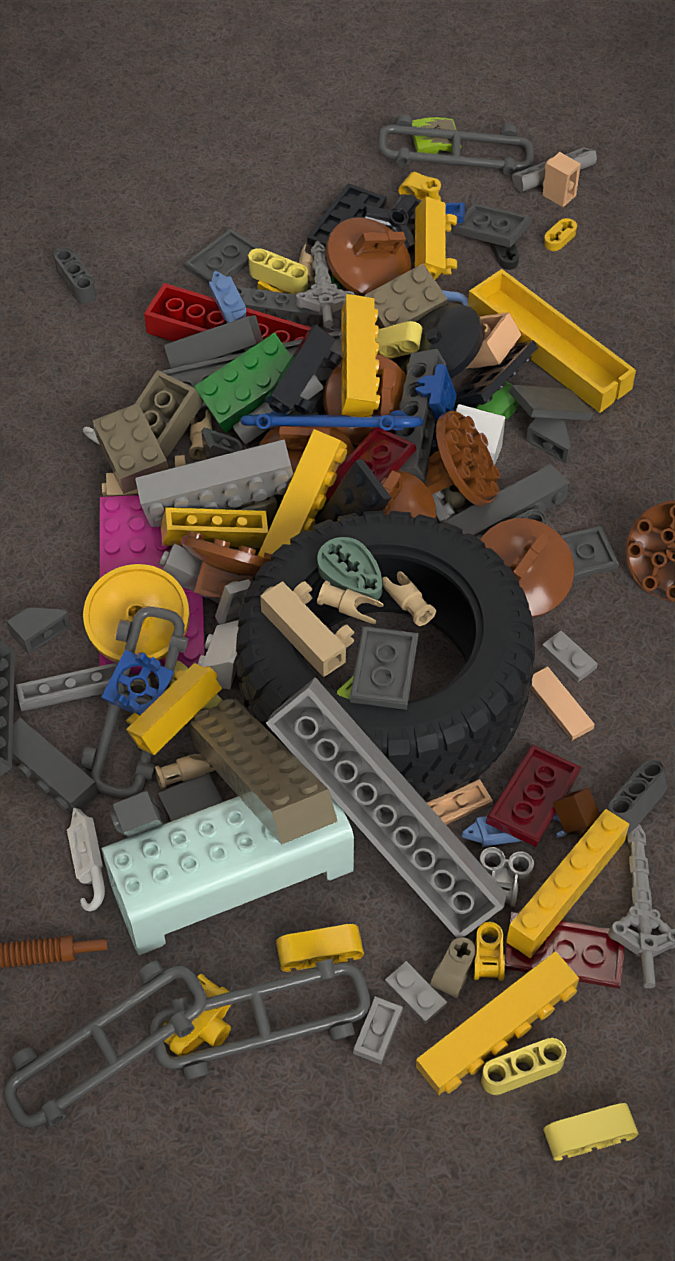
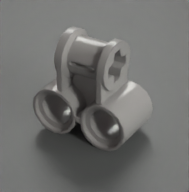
[479,847,534,908]

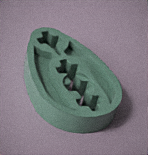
[317,537,382,600]

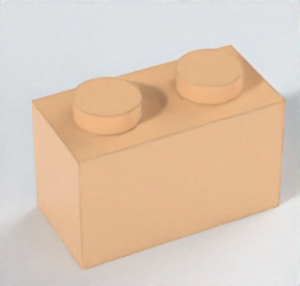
[543,152,581,207]

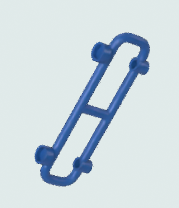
[240,410,424,430]

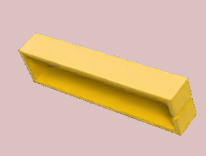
[468,269,636,413]

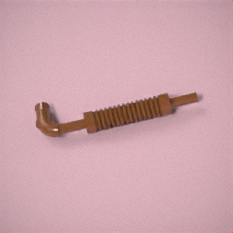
[0,935,108,969]

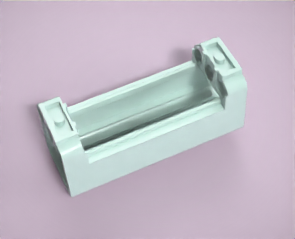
[101,796,354,955]

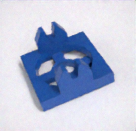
[415,364,456,423]
[101,650,175,716]

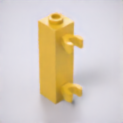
[415,196,457,280]
[126,663,222,755]

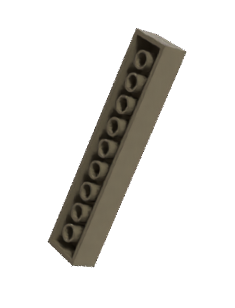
[187,699,338,845]

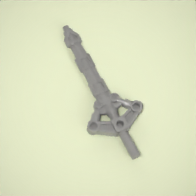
[296,241,355,328]
[608,824,675,988]

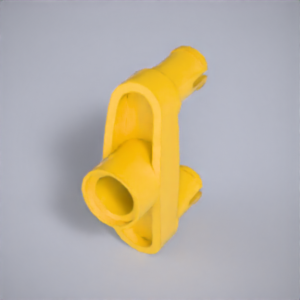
[162,974,231,1056]

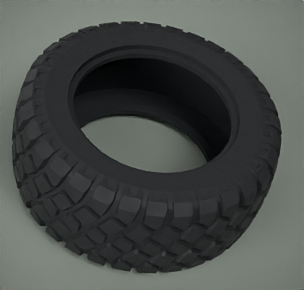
[236,511,535,802]

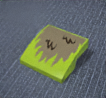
[412,118,462,154]

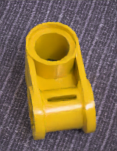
[399,172,441,201]
[474,922,505,981]

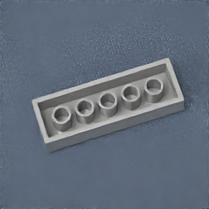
[135,440,293,527]

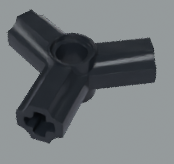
[361,194,419,253]

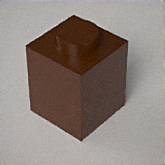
[552,787,600,834]

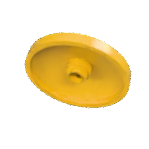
[83,564,190,663]

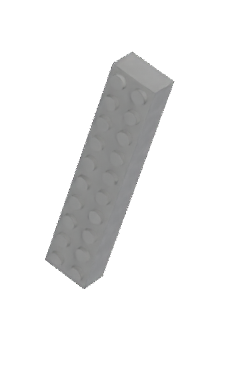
[266,677,507,938]

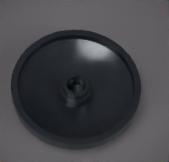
[398,304,485,379]

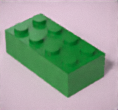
[194,333,291,433]

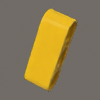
[276,924,364,972]

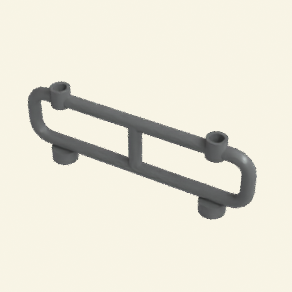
[378,114,534,175]
[81,606,188,798]
[150,959,370,1080]
[4,961,206,1128]

